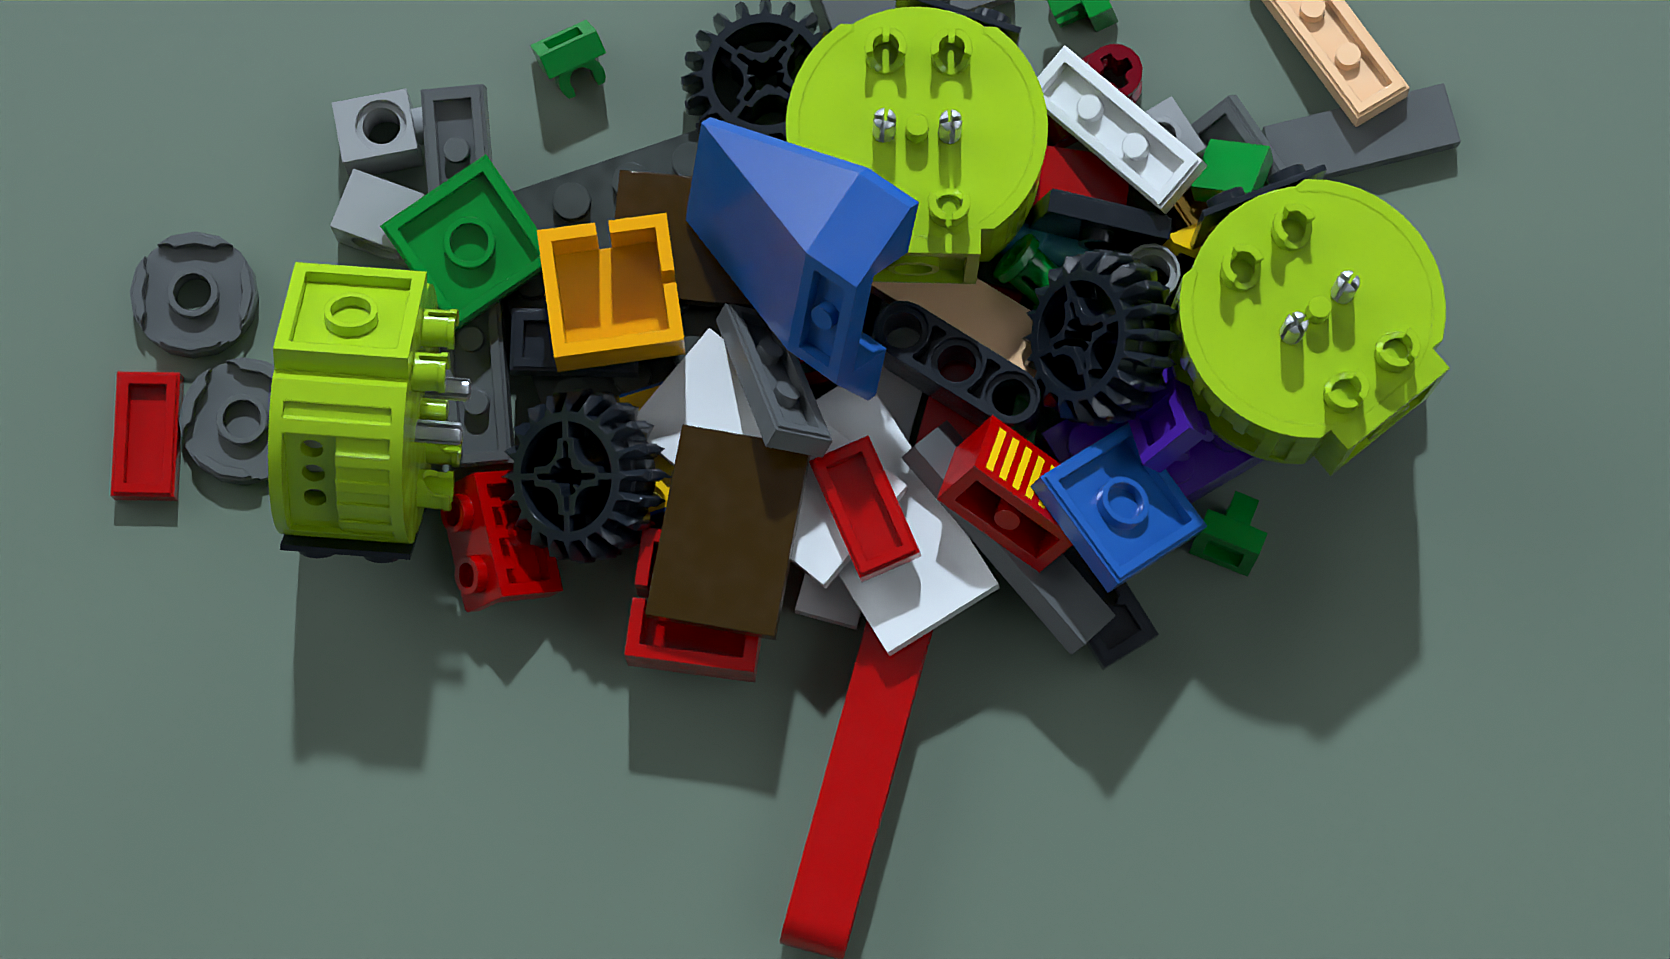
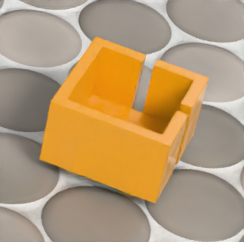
[537,213,685,372]

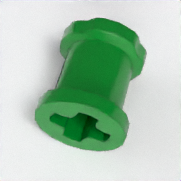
[993,234,1060,310]

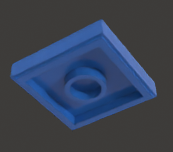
[1030,422,1207,593]

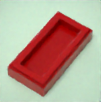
[111,371,184,501]
[809,435,921,582]

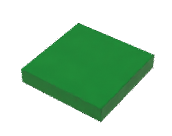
[380,154,542,332]

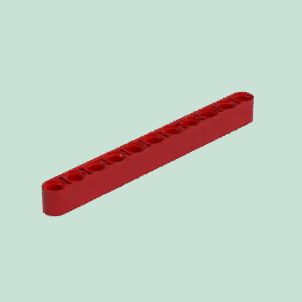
[780,282,1023,959]

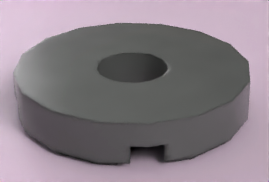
[130,231,259,359]

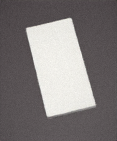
[637,328,908,589]
[816,386,1000,656]

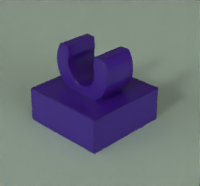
[1128,378,1215,473]

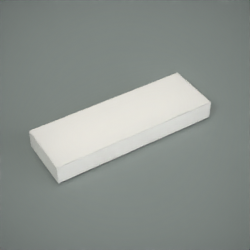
[1037,45,1208,214]

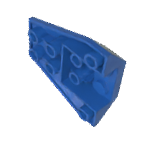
[685,117,919,401]

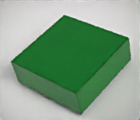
[1191,139,1274,202]

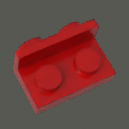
[441,470,563,612]

